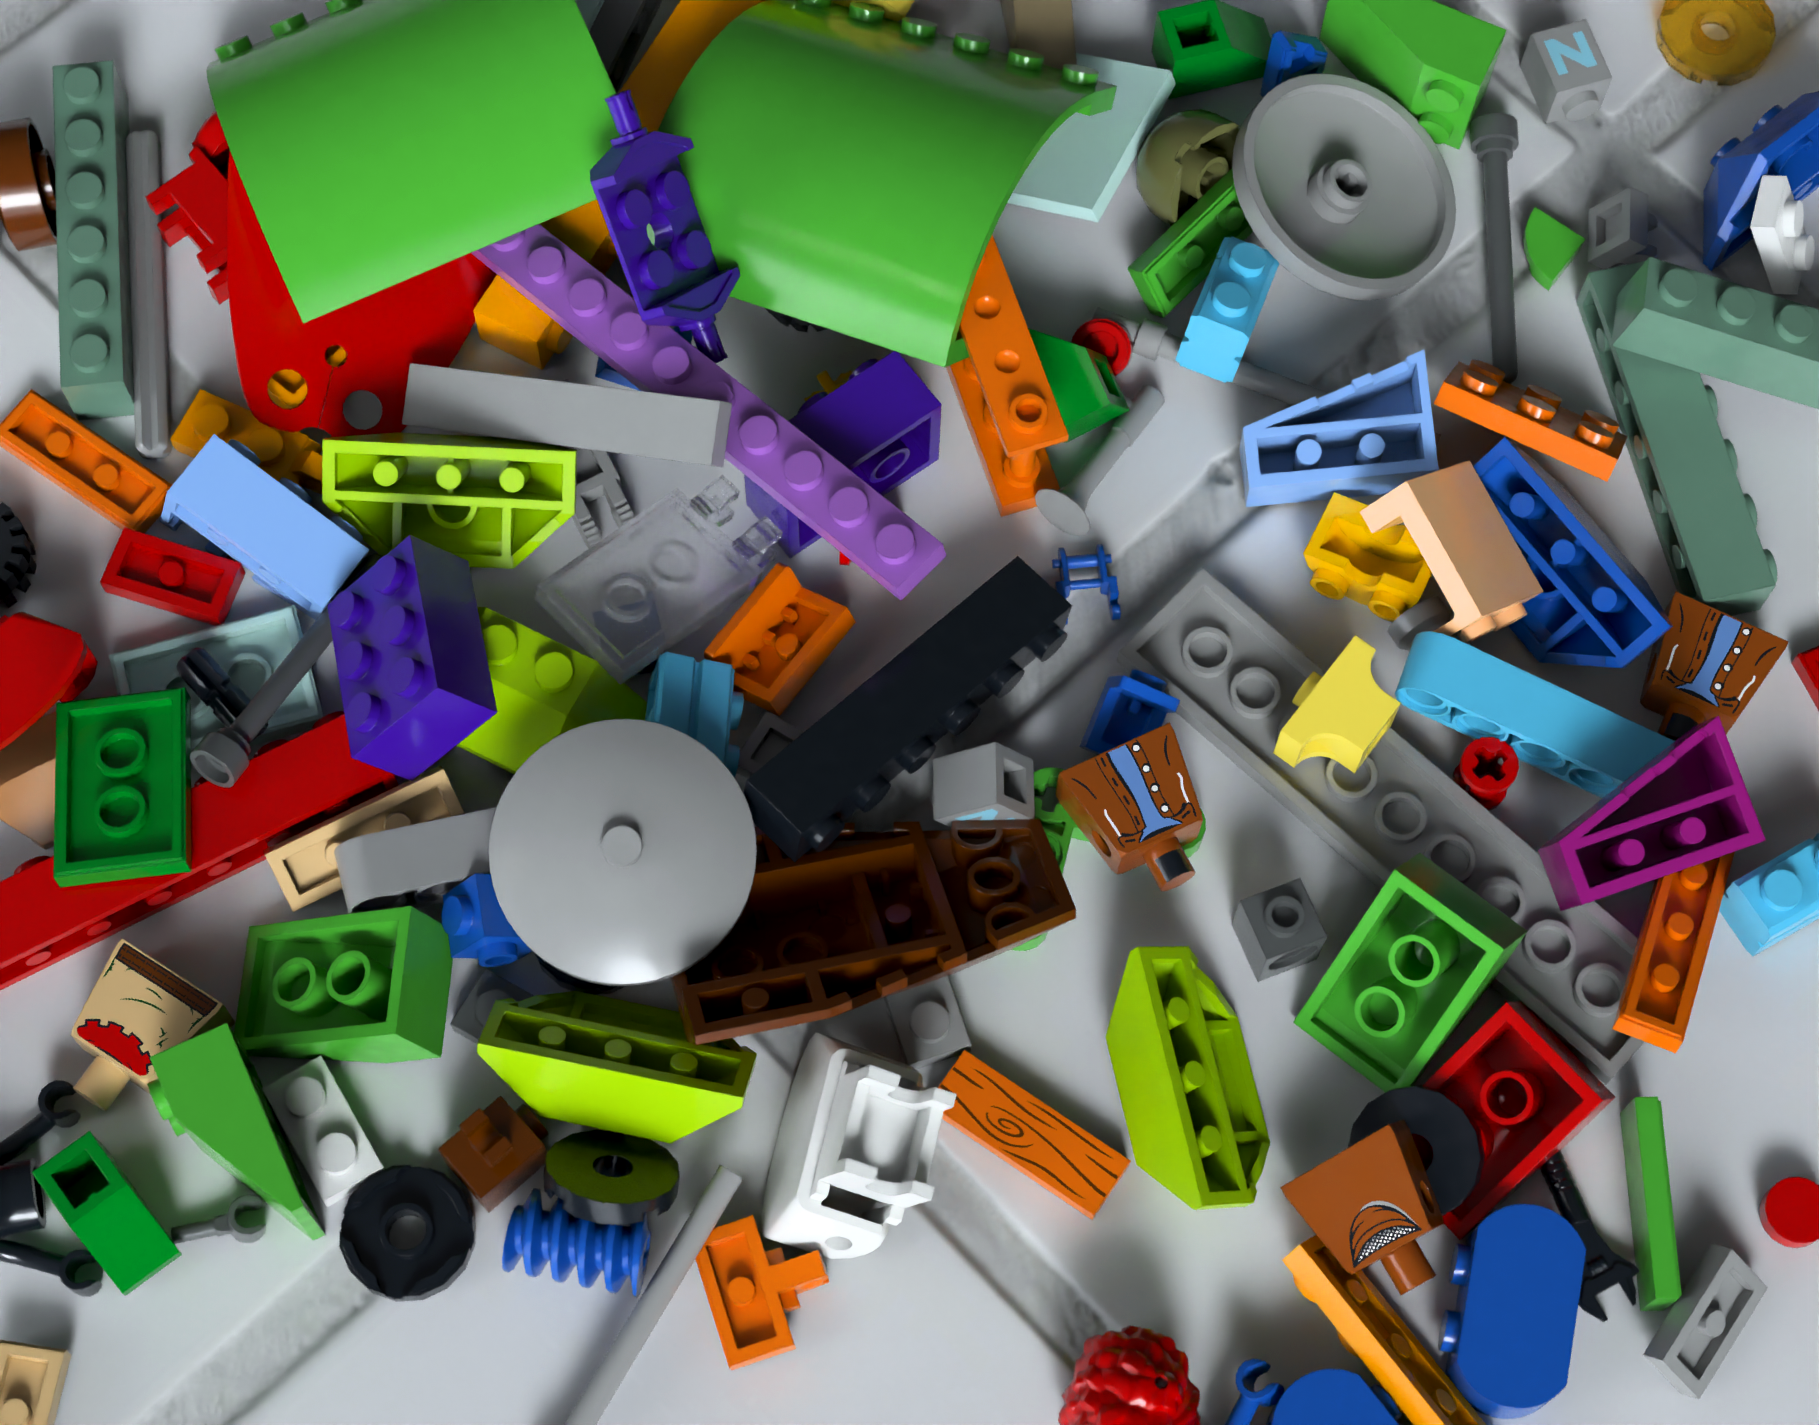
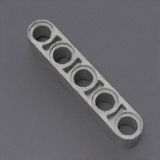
[334,807,497,914]

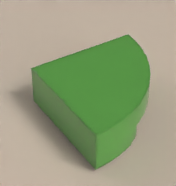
[1523,207,1585,291]

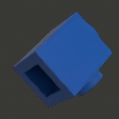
[441,873,532,967]

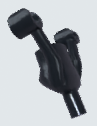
[0,1080,102,1297]

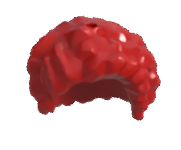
[1058,1326,1201,1425]

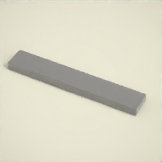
[402,363,732,467]

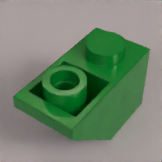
[1151,0,1271,100]
[1028,328,1130,443]
[31,1131,182,1296]

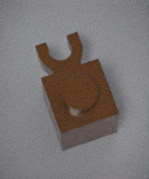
[438,1095,549,1213]

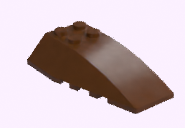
[670,819,1076,1045]

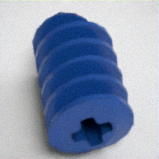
[502,1188,651,1298]

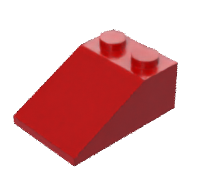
[1412,1001,1615,1240]

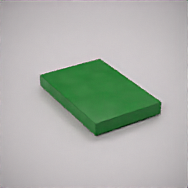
[53,687,192,888]

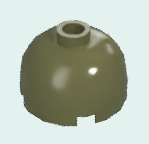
[1136,109,1240,226]

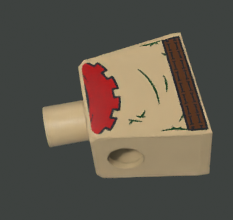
[71,938,235,1111]

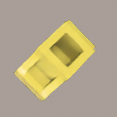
[1273,635,1401,774]

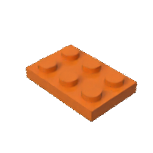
[1433,359,1628,482]

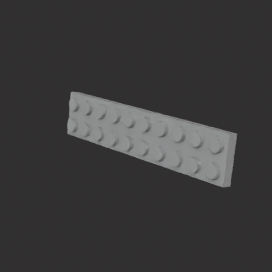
[1117,568,1645,1085]

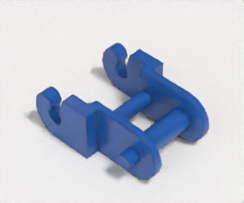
[1052,544,1121,625]

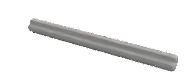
[125,130,172,459]

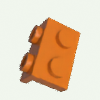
[704,562,856,717]

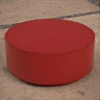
[1071,318,1133,376]
[1759,1177,1819,1248]

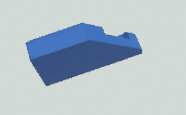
[1260,30,1328,98]

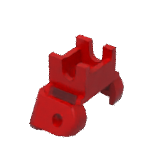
[145,110,230,305]
[0,612,98,751]

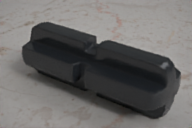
[176,648,268,741]

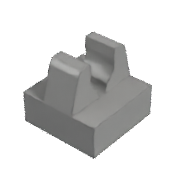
[1587,186,1657,269]

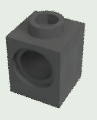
[1232,878,1327,982]

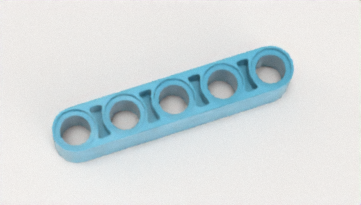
[1395,631,1675,798]

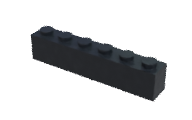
[743,556,1072,862]

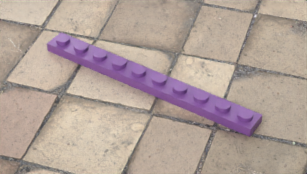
[471,224,946,601]

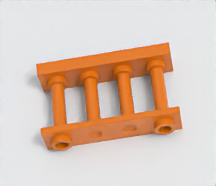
[946,235,1069,517]

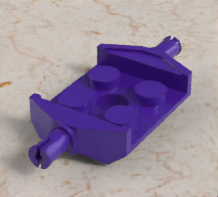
[590,89,741,363]

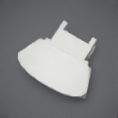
[761,1032,956,1259]

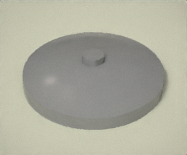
[1232,74,1456,301]
[489,719,757,986]

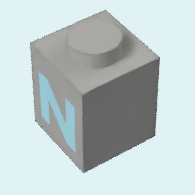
[1520,19,1612,124]
[931,742,1035,827]

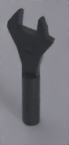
[1540,1150,1640,1323]

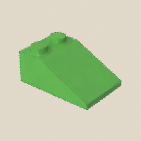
[1319,0,1506,150]
[1293,853,1527,1092]
[234,906,453,1063]
[147,1023,325,1241]

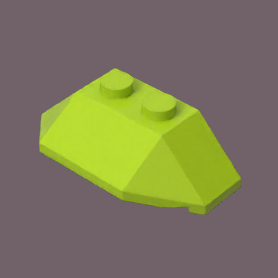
[322,432,577,569]
[456,607,647,774]
[1105,946,1270,1210]
[477,991,757,1143]

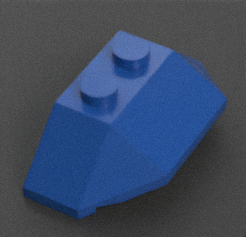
[1703,91,1819,271]
[1473,437,1673,668]

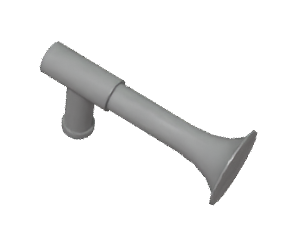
[1035,385,1165,536]

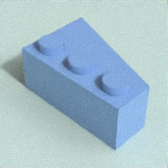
[1240,349,1439,507]
[160,434,369,620]

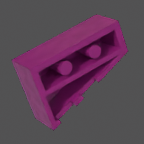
[1538,715,1766,911]

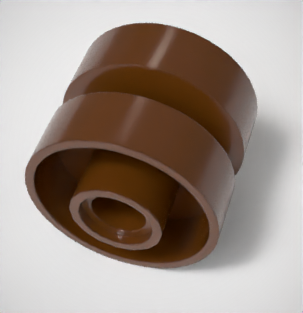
[0,117,57,251]

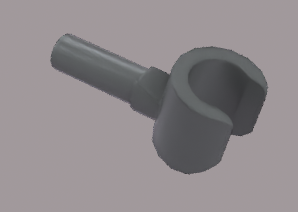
[171,1195,266,1244]

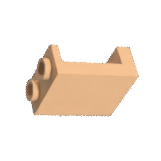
[1359,460,1544,644]

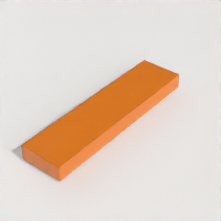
[1612,852,1735,1053]

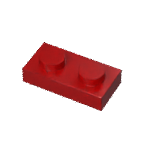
[100,527,246,626]

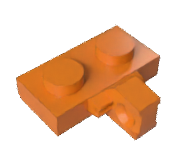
[696,1215,829,1371]

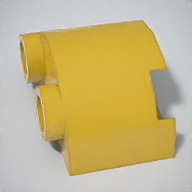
[1303,492,1432,622]

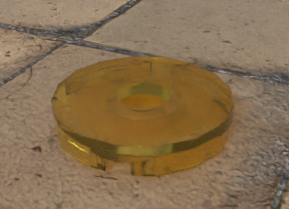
[1656,0,1776,86]

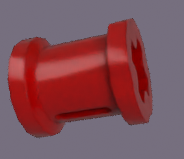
[1452,737,1519,811]

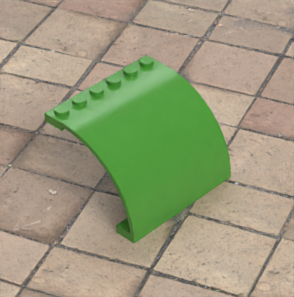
[206,0,620,324]
[618,0,1117,368]

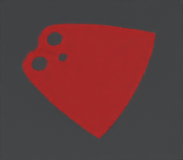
[227,150,497,437]

